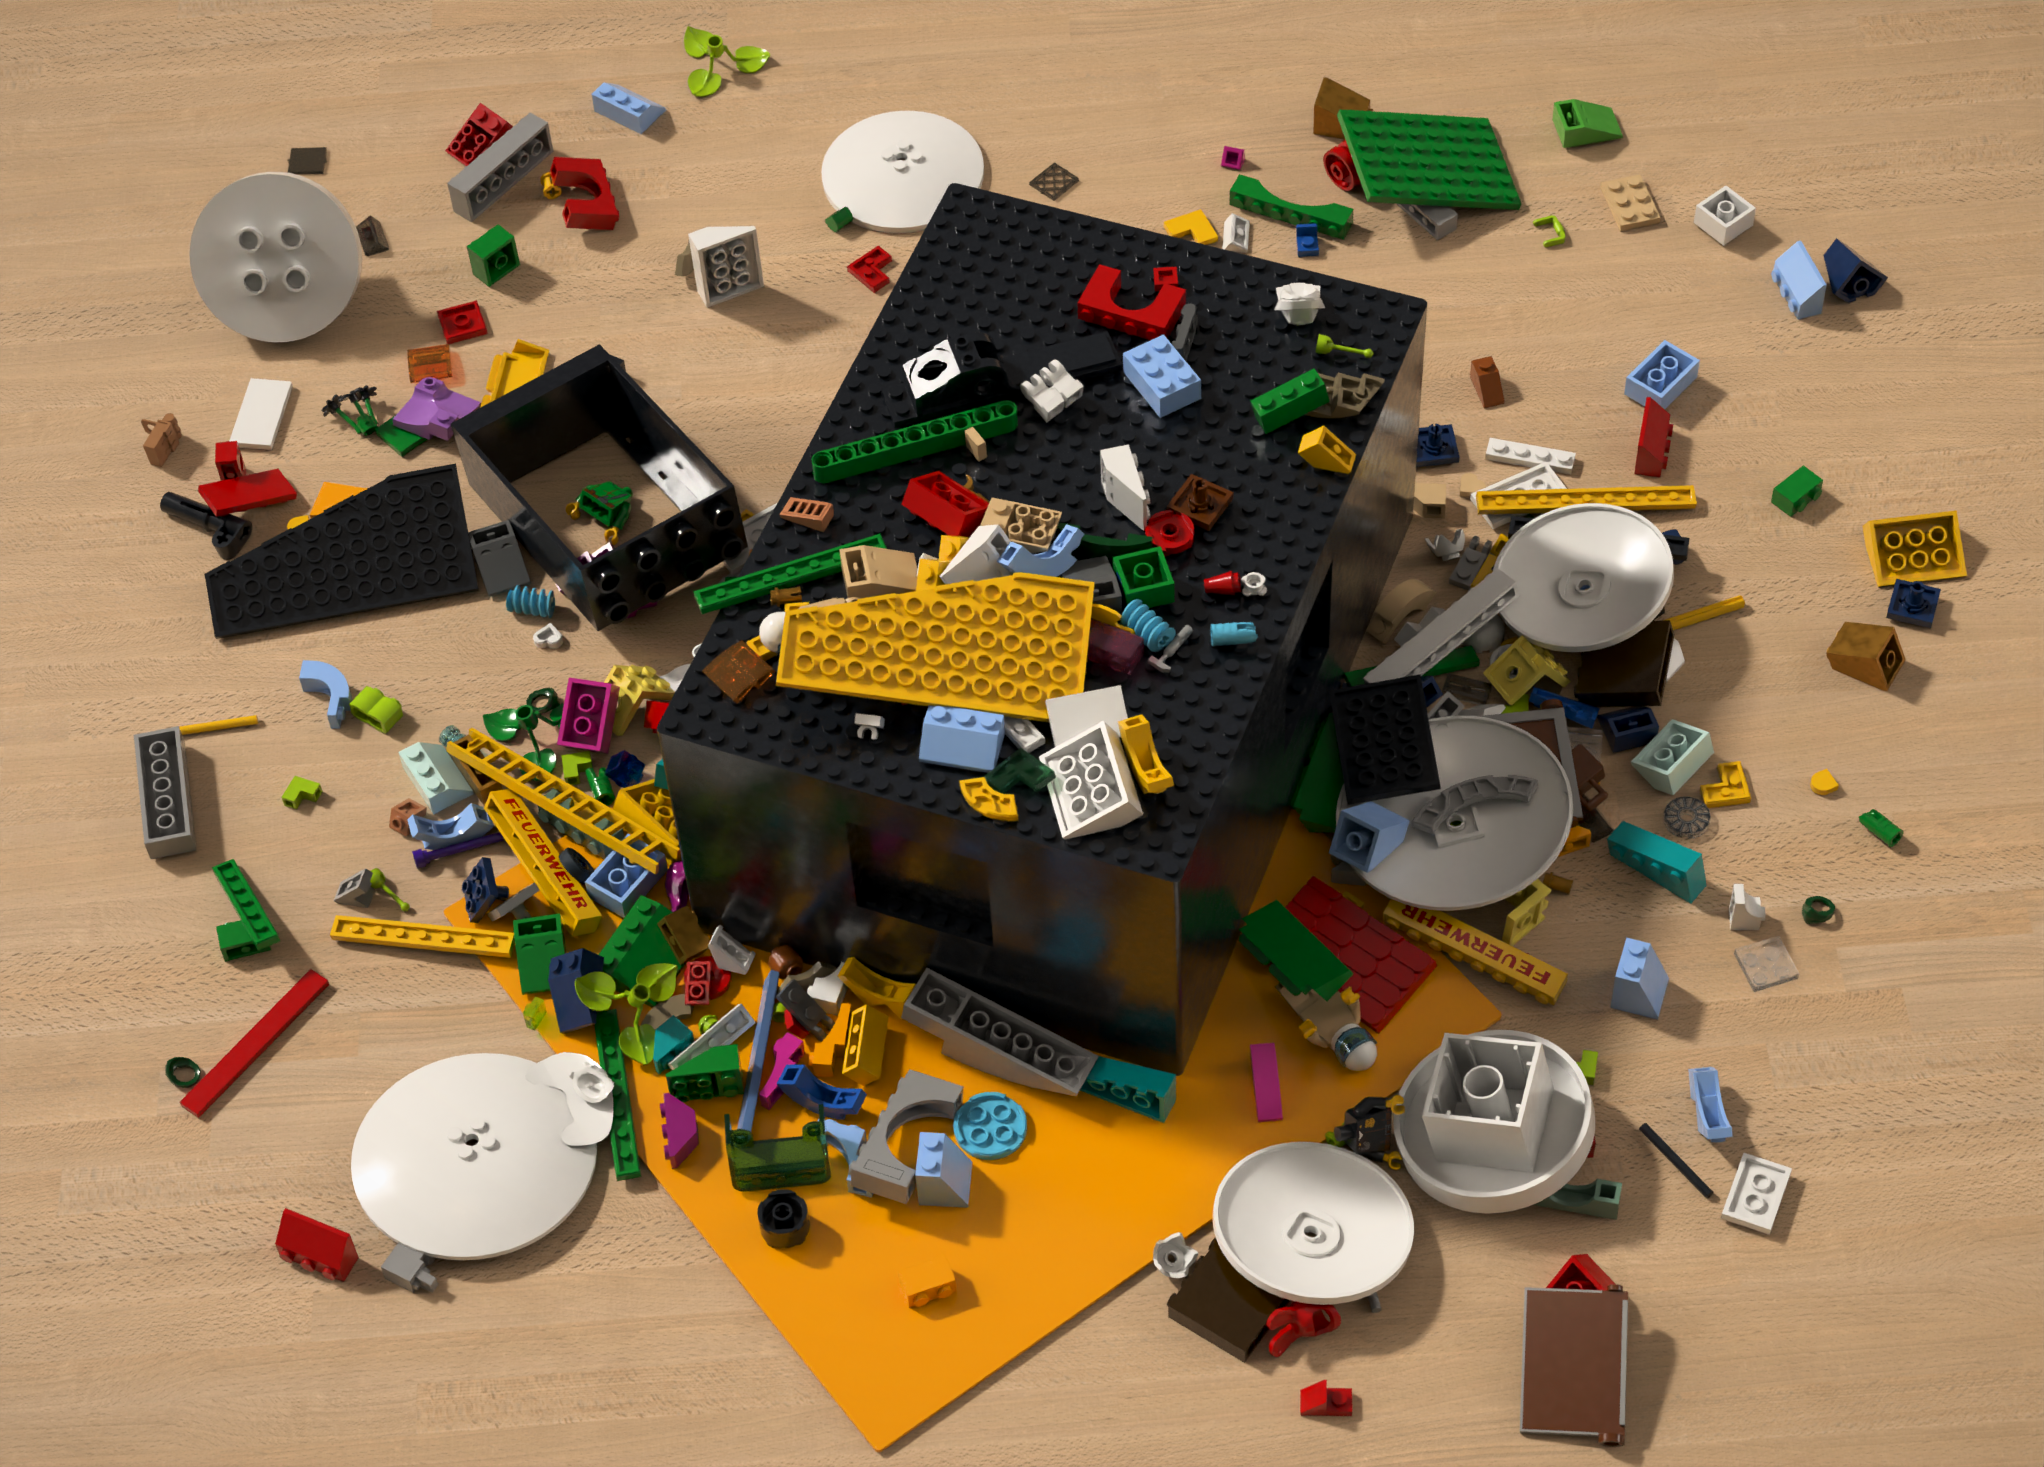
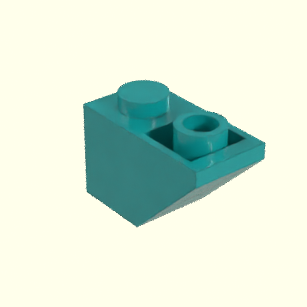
[653,1015,694,1074]

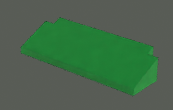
[1290,712,1344,833]
[1239,900,1354,1002]

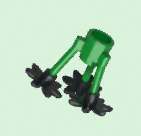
[321,385,379,436]

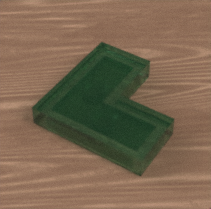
[984,748,1056,794]

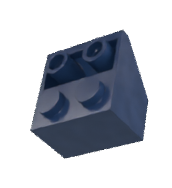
[1597,706,1659,753]

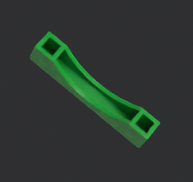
[1230,174,1354,240]

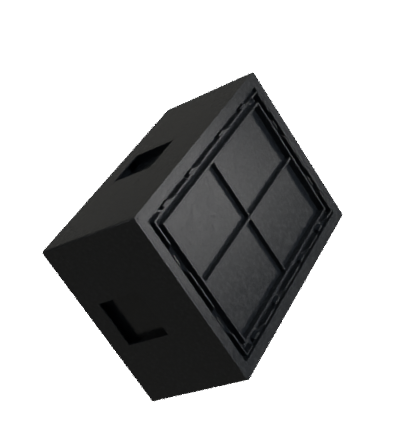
[657,183,1427,1076]

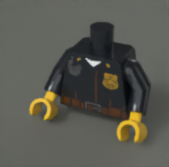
[1334,1095,1405,1170]

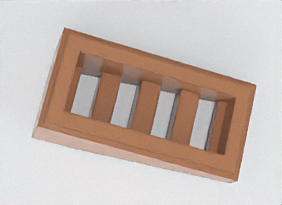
[780,497,834,532]

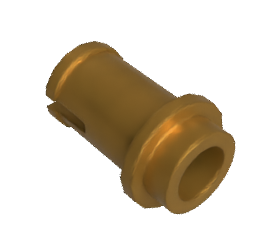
[770,586,802,607]
[1543,872,1573,894]

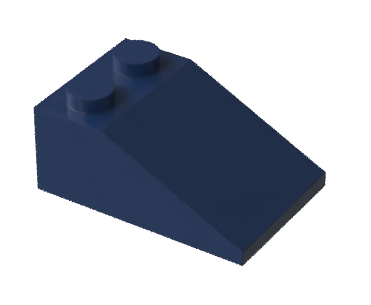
[548,948,604,1034]

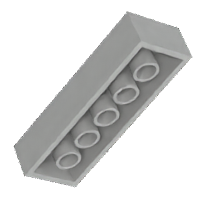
[447,113,554,222]
[134,726,196,859]

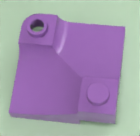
[393,377,481,441]

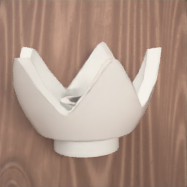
[1425,529,1465,561]
[1153,1232,1199,1278]

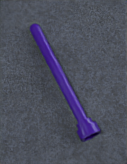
[412,832,505,869]

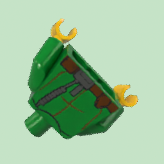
[565,481,633,545]

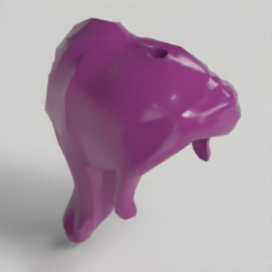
[665,861,689,912]

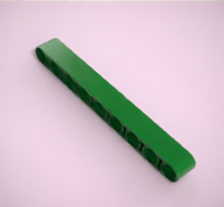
[811,400,1018,483]

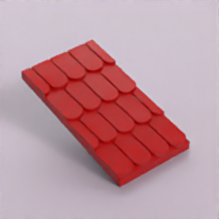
[1285,876,1438,1034]

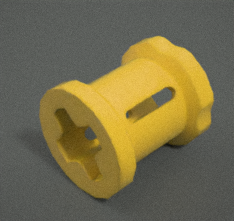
[540,172,562,199]

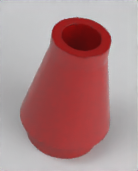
[1204,571,1241,595]

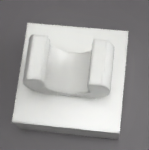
[854,713,885,740]

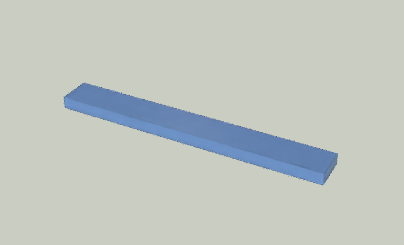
[734,970,780,1148]

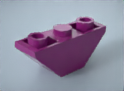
[660,1093,699,1169]

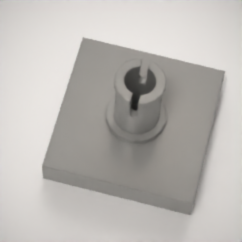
[487,882,540,921]

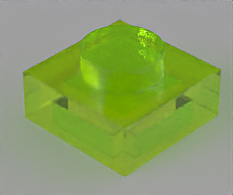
[523,996,547,1031]

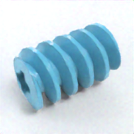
[506,585,555,618]
[1120,599,1176,652]

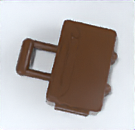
[1571,744,1608,811]

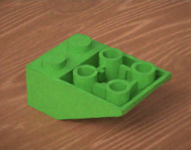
[1552,99,1623,148]

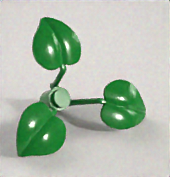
[483,703,564,782]

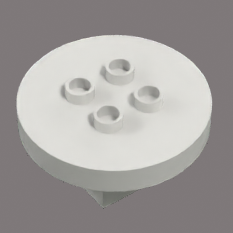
[189,172,362,342]
[1393,1030,1595,1213]

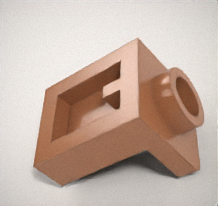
[389,798,427,836]

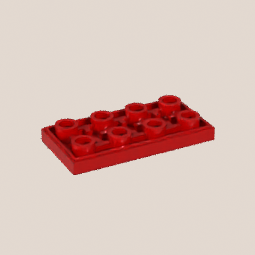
[198,468,297,516]

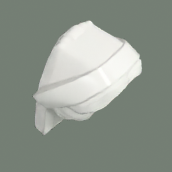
[1274,283,1325,325]

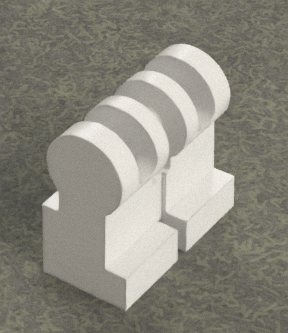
[1020,359,1084,422]

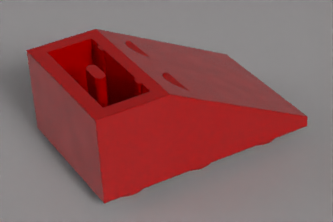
[445,102,513,166]

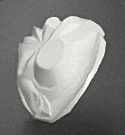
[569,1062,614,1103]

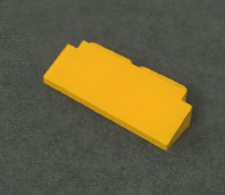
[480,339,549,408]

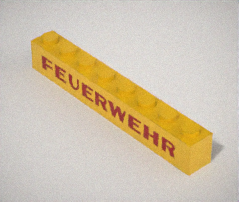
[484,789,602,937]
[1383,899,1568,1005]

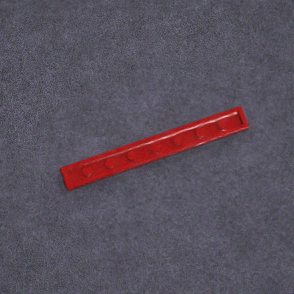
[180,969,329,1118]

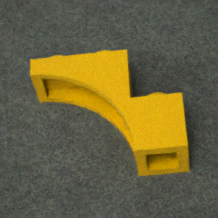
[916,535,969,591]
[837,957,916,1019]

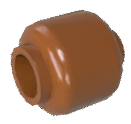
[768,945,804,980]

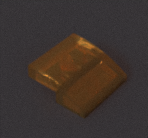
[407,344,452,383]
[702,640,775,704]

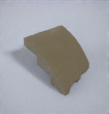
[1305,372,1385,418]

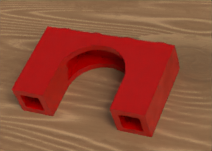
[550,157,619,230]
[1077,264,1186,340]

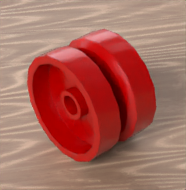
[1323,140,1360,191]

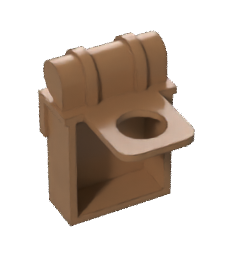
[141,413,182,467]

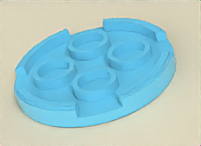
[953,1092,1027,1160]

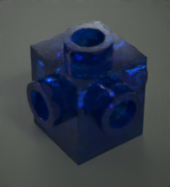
[604,750,646,788]

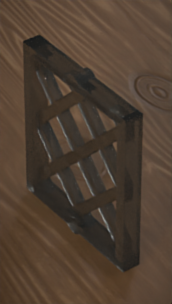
[1029,162,1079,201]

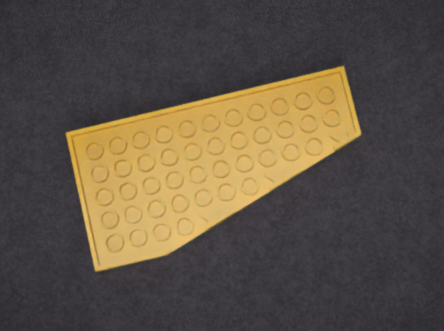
[776,572,1095,723]

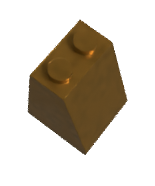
[1313,77,1373,140]
[1826,622,1906,691]

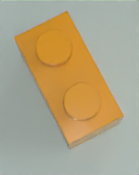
[898,1255,957,1308]

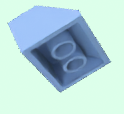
[591,82,666,134]
[1771,241,1827,320]
[919,705,1005,774]

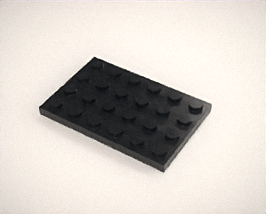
[1329,674,1441,805]

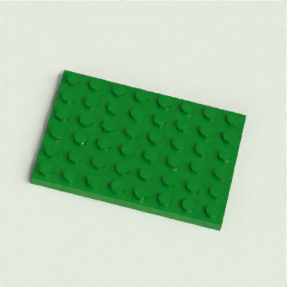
[1337,109,1522,210]

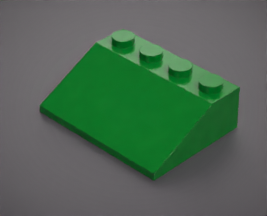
[599,895,687,1007]

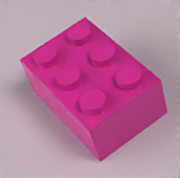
[557,677,620,754]

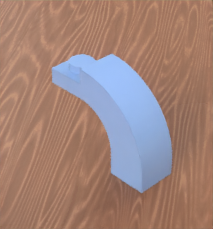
[997,524,1084,577]
[299,660,353,729]
[407,803,494,850]

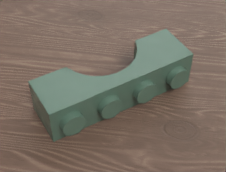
[538,788,624,859]
[1533,1179,1622,1220]

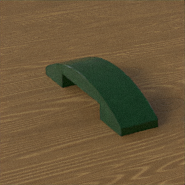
[1056,523,1153,561]

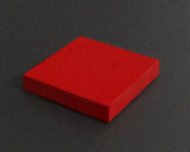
[437,300,488,345]

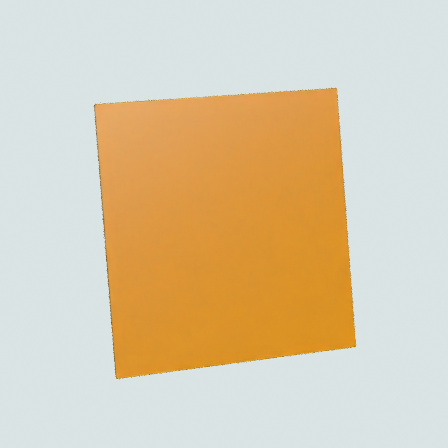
[444,806,1502,1452]

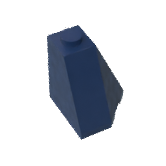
[1823,238,1888,303]

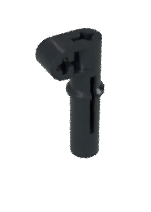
[160,492,253,560]

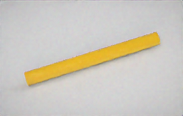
[179,715,258,735]

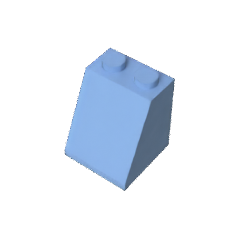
[1329,801,1410,873]
[1610,937,1669,1020]
[915,1132,973,1208]

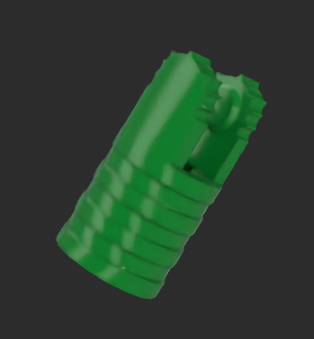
[585,767,615,806]
[1859,809,1904,847]

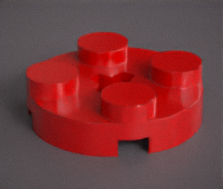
[1145,510,1194,557]

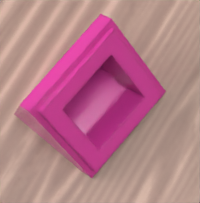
[1221,146,1245,170]

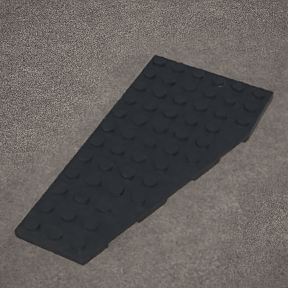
[204,463,479,639]

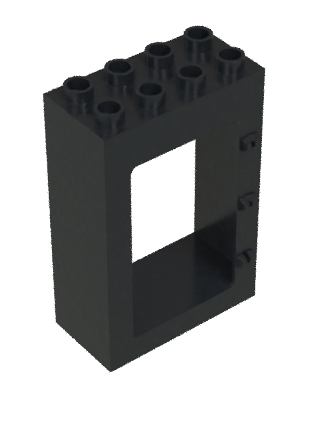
[451,344,748,631]

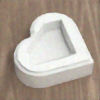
[533,623,563,649]

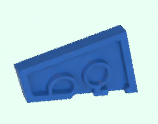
[1529,687,1600,729]

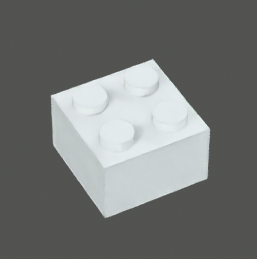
[1694,186,1756,246]

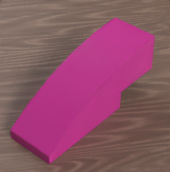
[1250,1043,1283,1122]

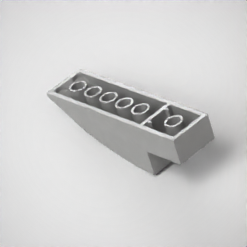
[901,968,1099,1096]

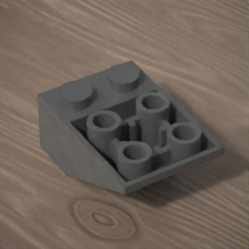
[468,520,531,597]
[1060,556,1122,615]

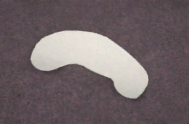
[526,1052,613,1146]

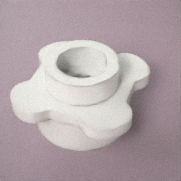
[1241,572,1267,596]

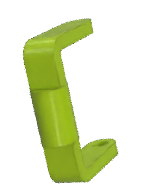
[1533,215,1565,248]

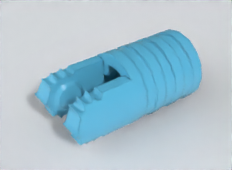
[1210,622,1258,646]

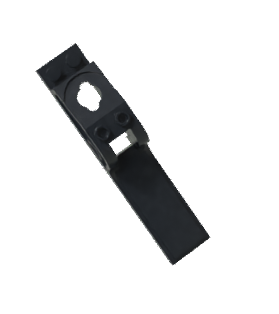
[881,331,1122,429]

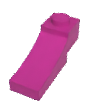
[759,1032,805,1110]

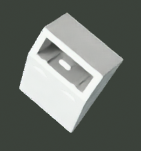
[1100,444,1151,531]
[940,525,1013,584]

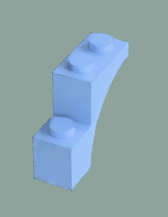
[1688,1067,1733,1142]
[815,1118,873,1198]

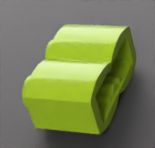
[349,686,403,734]

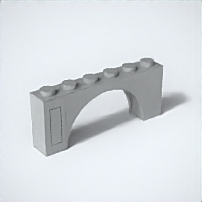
[848,1069,964,1204]

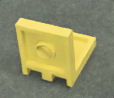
[1483,635,1571,706]
[604,665,675,736]
[1502,879,1551,946]

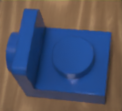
[1296,223,1319,257]

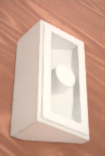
[1222,213,1250,253]

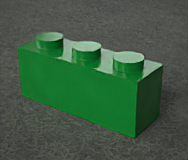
[1250,368,1330,434]

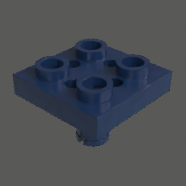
[1416,424,1460,467]
[1886,579,1941,628]
[462,857,509,923]

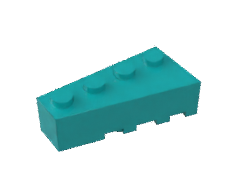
[1607,821,1707,904]
[1080,1055,1176,1123]

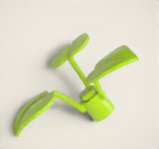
[684,26,770,97]
[575,963,677,1065]

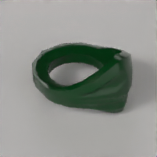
[526,687,560,714]
[1802,896,1835,924]
[165,1057,201,1088]

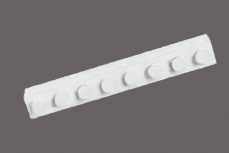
[1363,568,1520,684]

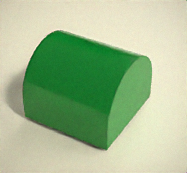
[825,206,853,232]

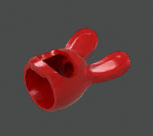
[1266,1301,1341,1357]

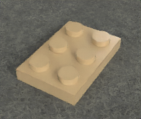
[1600,174,1660,231]

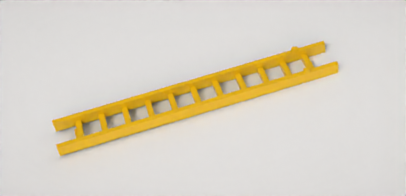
[447,728,680,874]

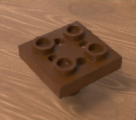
[1167,474,1234,531]

